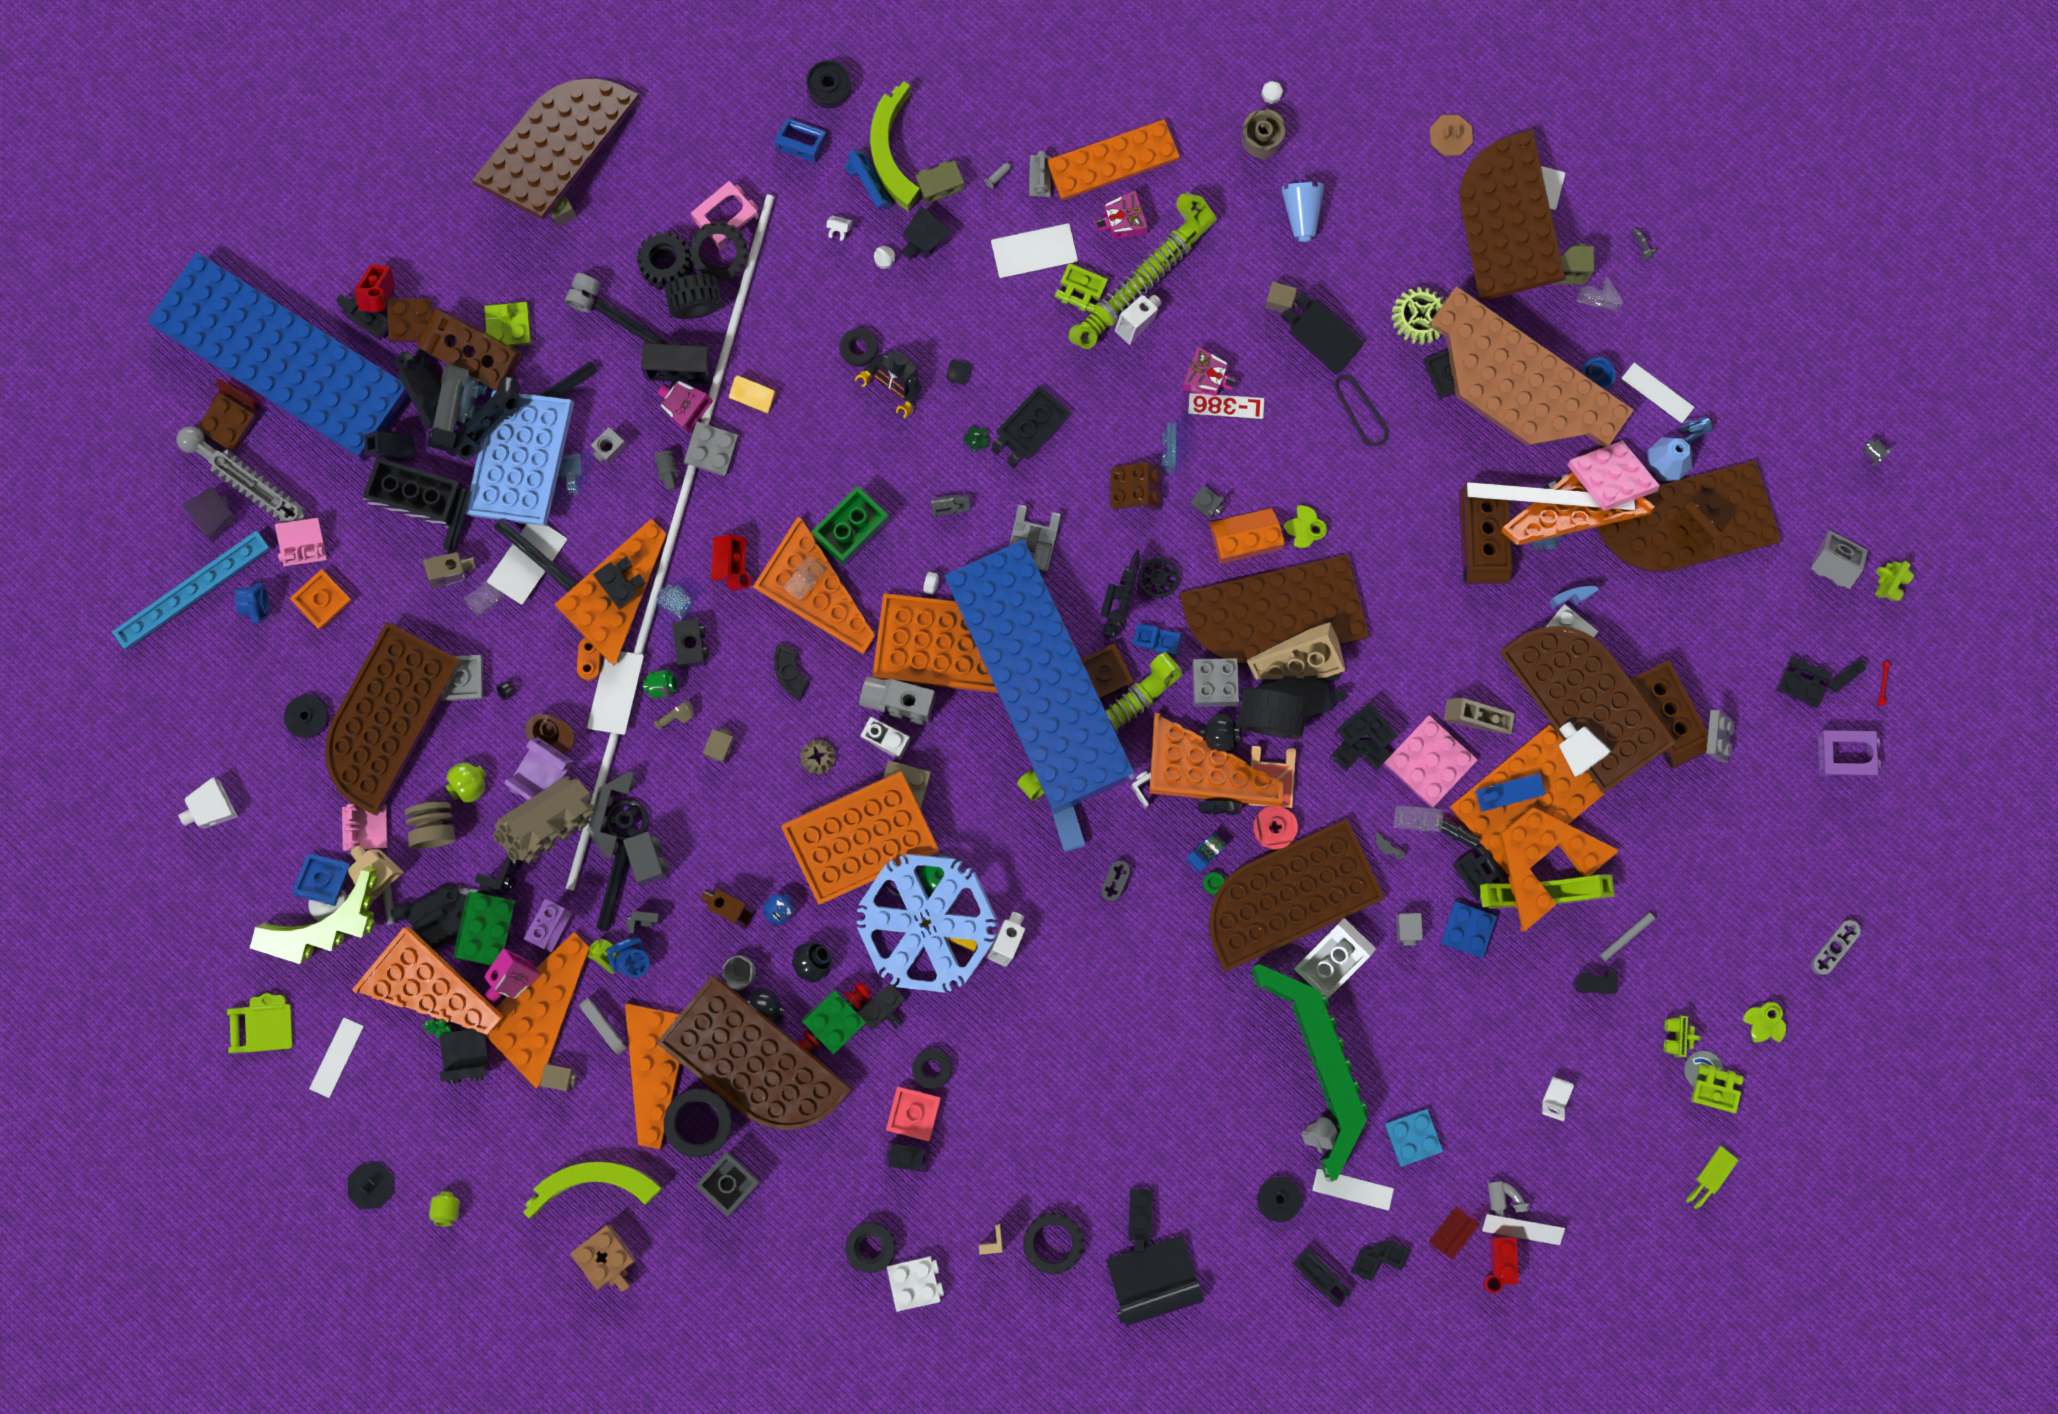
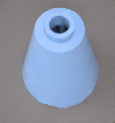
[1282,182,1324,242]

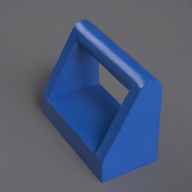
[774,118,827,163]

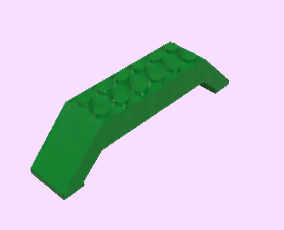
[1250,964,1368,1182]

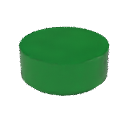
[1203,872,1225,895]

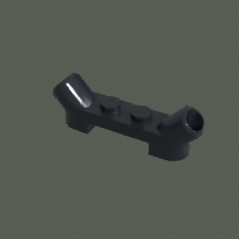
[445,377,522,460]

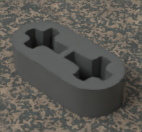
[1101,861,1130,902]

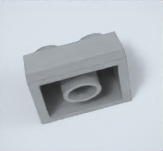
[1811,530,1868,589]

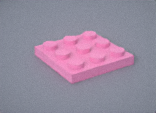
[1568,440,1660,511]
[1384,716,1477,808]

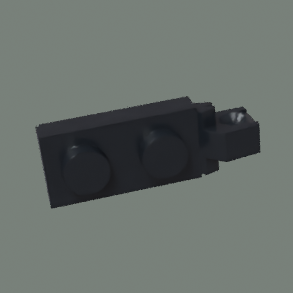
[335,294,388,341]
[1128,1189,1153,1253]

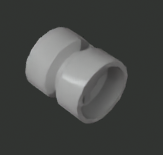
[564,273,601,313]

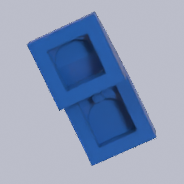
[1132,624,1182,656]

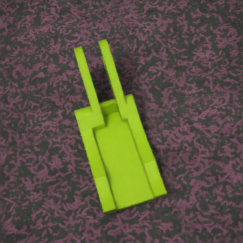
[1686,1146,1739,1209]

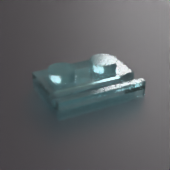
[1162,423,1176,473]

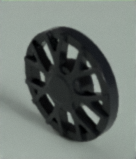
[1138,558,1179,598]

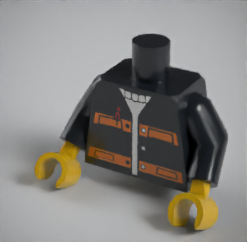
[855,350,922,418]

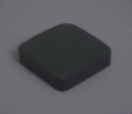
[946,360,971,385]

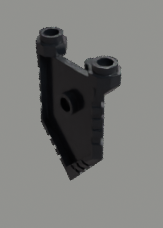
[1100,549,1140,639]
[391,884,485,950]

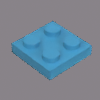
[1384,1109,1443,1167]

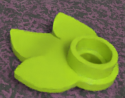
[1283,505,1327,548]
[1742,1002,1786,1043]

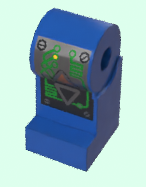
[1185,832,1228,874]

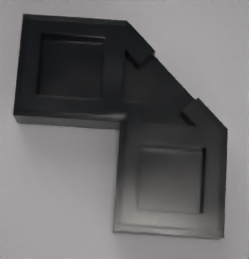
[1330,739,1392,771]
[1350,1240,1410,1282]

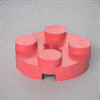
[1253,806,1298,850]

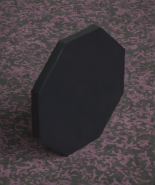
[348,1163,393,1209]

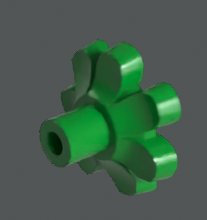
[422,1019,452,1038]

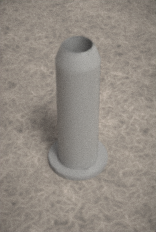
[984,163,1011,189]

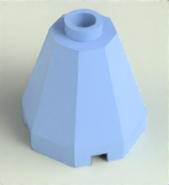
[1647,437,1692,482]

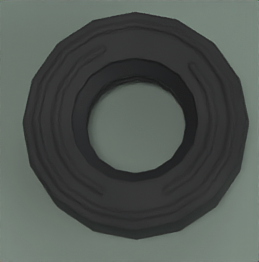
[840,328,878,367]
[912,1049,952,1089]

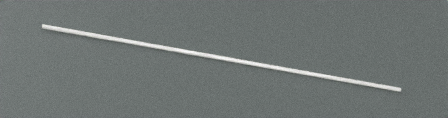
[566,195,775,891]

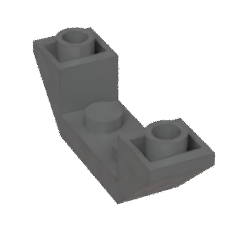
[587,771,635,858]

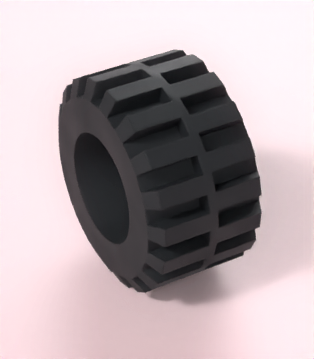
[637,231,693,290]
[664,274,722,319]

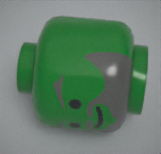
[643,670,677,699]

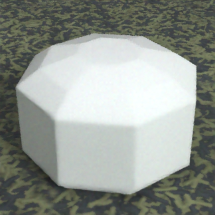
[1261,81,1283,104]
[923,572,939,594]

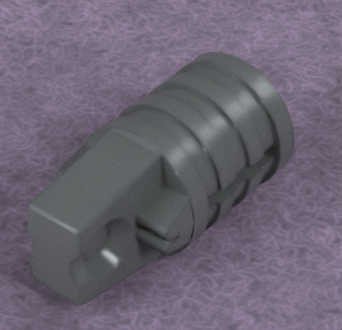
[654,451,678,491]
[930,495,970,517]

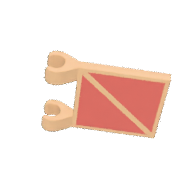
[1248,746,1296,808]

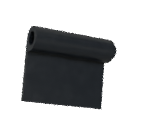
[1105,1235,1204,1326]

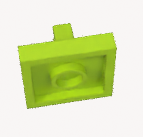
[484,302,531,347]

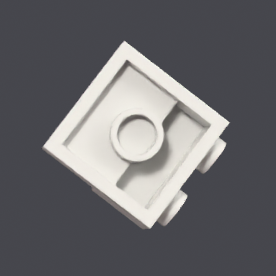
[887,1256,944,1312]

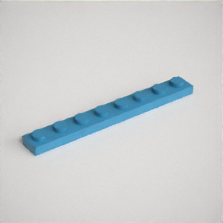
[112,530,271,651]

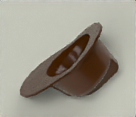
[525,714,574,753]

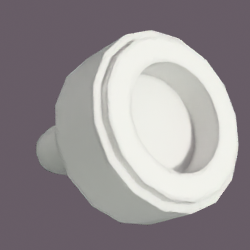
[874,246,895,269]

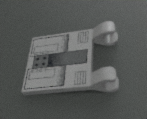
[1009,505,1060,571]

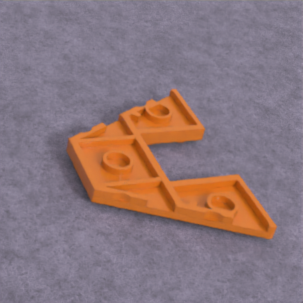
[1499,807,1619,932]

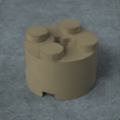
[1241,109,1285,160]

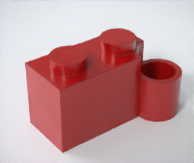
[354,264,395,312]
[711,534,751,591]
[1482,1237,1519,1294]

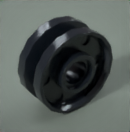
[806,60,851,109]

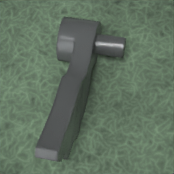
[1631,228,1656,260]
[1375,832,1405,860]

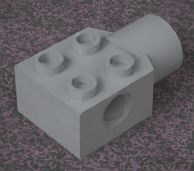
[859,676,936,725]

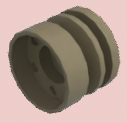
[404,802,456,849]

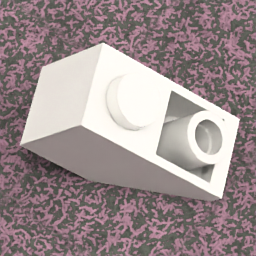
[860,717,910,760]

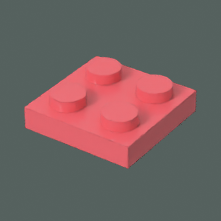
[886,1086,941,1142]

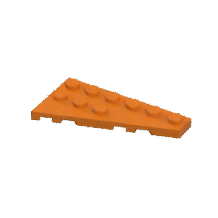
[625,1003,681,1150]

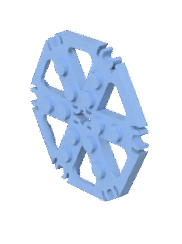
[857,854,997,993]

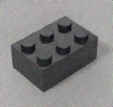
[641,341,712,384]

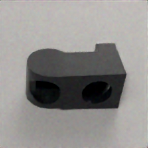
[1573,970,1618,994]

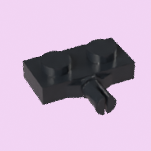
[857,984,906,1030]

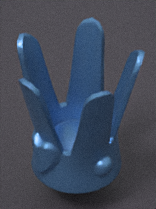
[1680,416,1714,442]

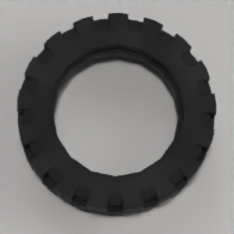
[689,221,748,281]
[1023,1213,1083,1274]

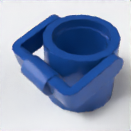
[235,583,269,623]
[607,937,650,978]

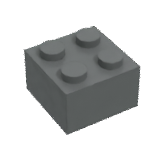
[623,832,670,887]
[695,1152,762,1217]

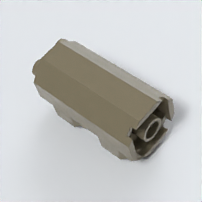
[493,776,595,864]

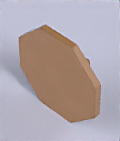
[1429,115,1473,156]

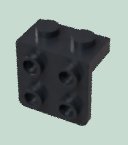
[475,856,524,895]
[440,1029,490,1084]

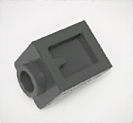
[1190,486,1225,519]
[626,911,661,934]

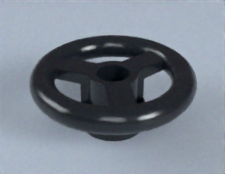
[605,799,649,843]

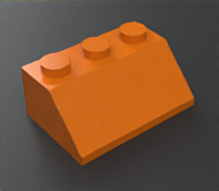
[1209,508,1285,564]

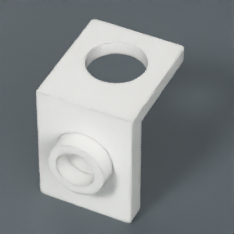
[1131,771,1150,809]
[1542,1077,1574,1121]

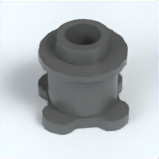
[1863,438,1893,467]

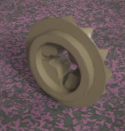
[800,739,835,774]

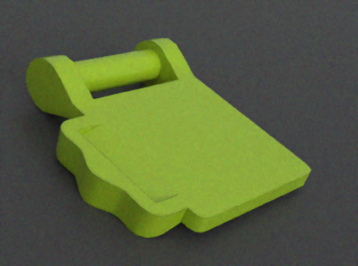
[227,993,293,1054]

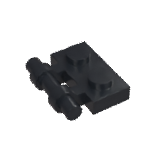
[1776,656,1832,708]
[1452,844,1508,901]

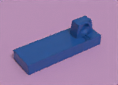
[844,150,893,210]
[1475,774,1546,812]

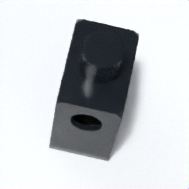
[901,206,952,260]
[885,1143,930,1172]

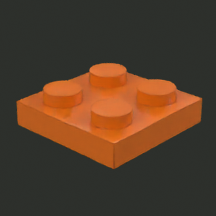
[289,569,352,631]

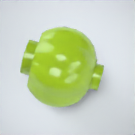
[445,762,487,802]

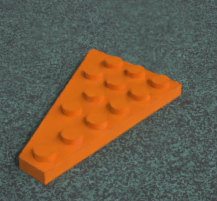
[1502,472,1655,545]
[753,517,875,655]
[555,519,666,667]
[1149,713,1283,807]
[485,932,590,1089]

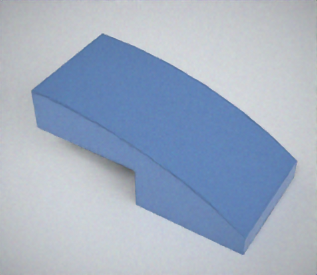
[1549,586,1599,609]
[1050,806,1085,852]

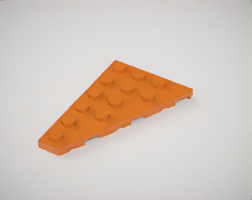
[352,926,504,1034]

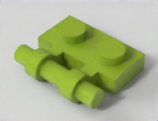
[1054,263,1108,312]
[1690,1065,1743,1114]

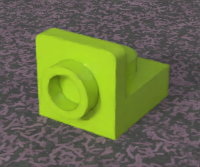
[587,939,618,974]

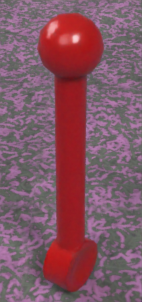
[1876,661,1891,706]

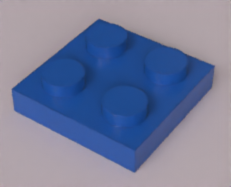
[292,853,351,906]
[1440,901,1497,959]

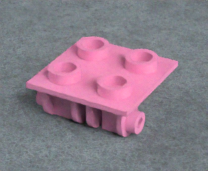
[275,518,327,566]
[342,804,387,851]

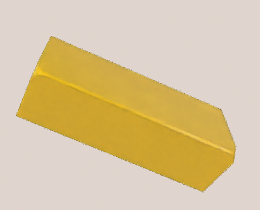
[729,375,776,414]

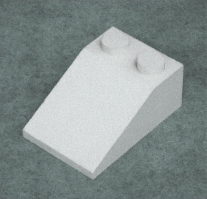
[1294,918,1376,999]

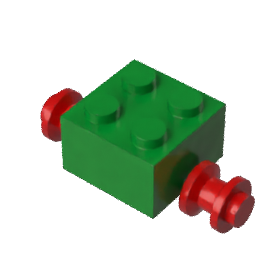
[796,982,872,1054]

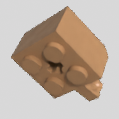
[570,1225,636,1293]

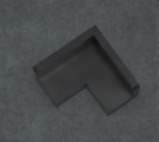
[1334,702,1398,751]

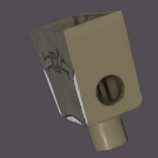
[423,552,476,590]

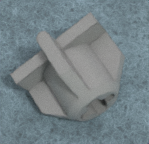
[1301,1117,1338,1153]

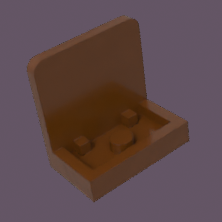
[1110,462,1162,510]

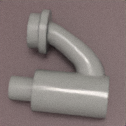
[1488,1181,1530,1217]

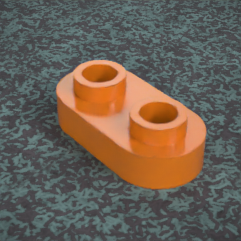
[577,638,601,681]

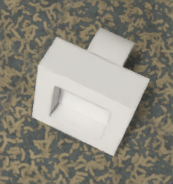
[826,215,852,241]

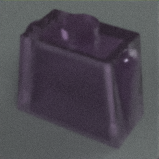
[181,487,239,542]

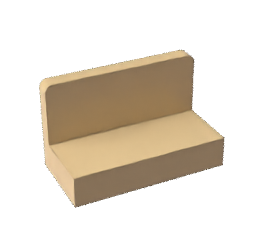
[979,1224,1003,1255]

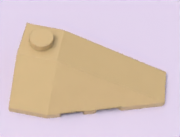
[1247,622,1345,680]

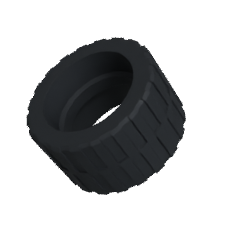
[1237,688,1309,739]
[664,1089,732,1158]

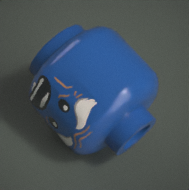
[762,893,795,926]

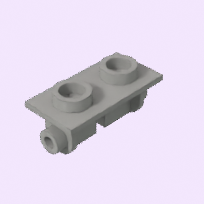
[1029,151,1051,197]

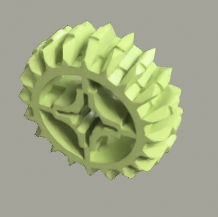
[1391,287,1444,345]

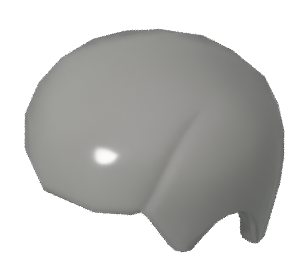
[722,955,756,990]

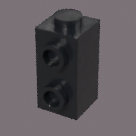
[364,431,415,461]

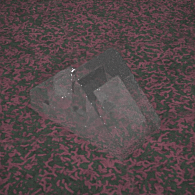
[1576,277,1623,311]
[783,555,827,602]

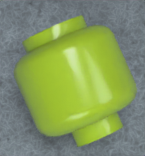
[429,1191,460,1227]

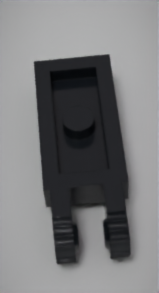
[1292,1247,1352,1308]

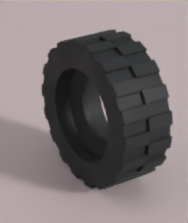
[845,1222,896,1273]

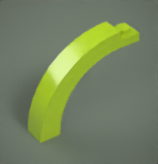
[870,81,921,212]
[1480,875,1615,908]
[523,1162,664,1218]

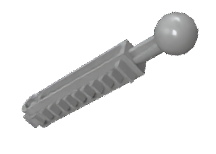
[176,426,306,523]

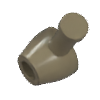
[654,700,695,730]

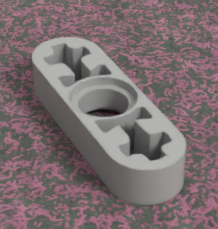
[1810,920,1861,975]
[579,998,627,1055]

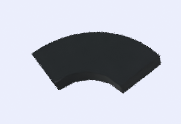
[774,643,809,701]

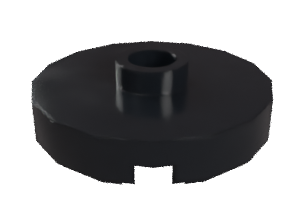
[284,695,329,739]
[1198,800,1242,815]
[1257,1177,1302,1222]

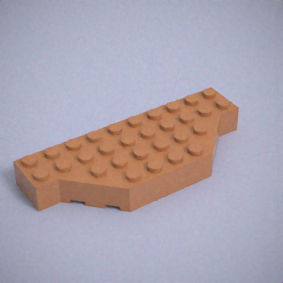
[1428,286,1634,447]

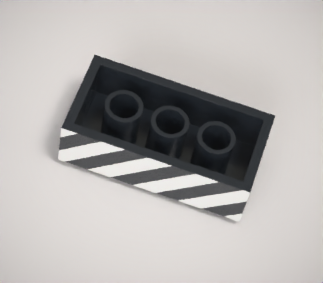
[362,457,464,528]

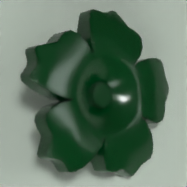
[963,426,989,452]

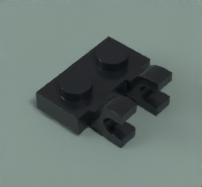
[593,557,646,610]

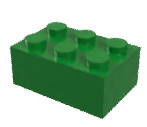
[811,486,890,566]
[453,892,515,965]

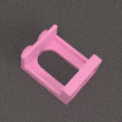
[691,181,759,251]

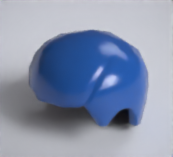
[1582,356,1616,390]

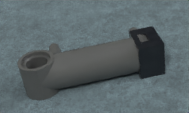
[427,364,469,452]

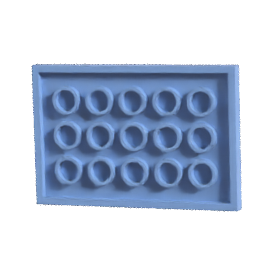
[466,390,574,526]

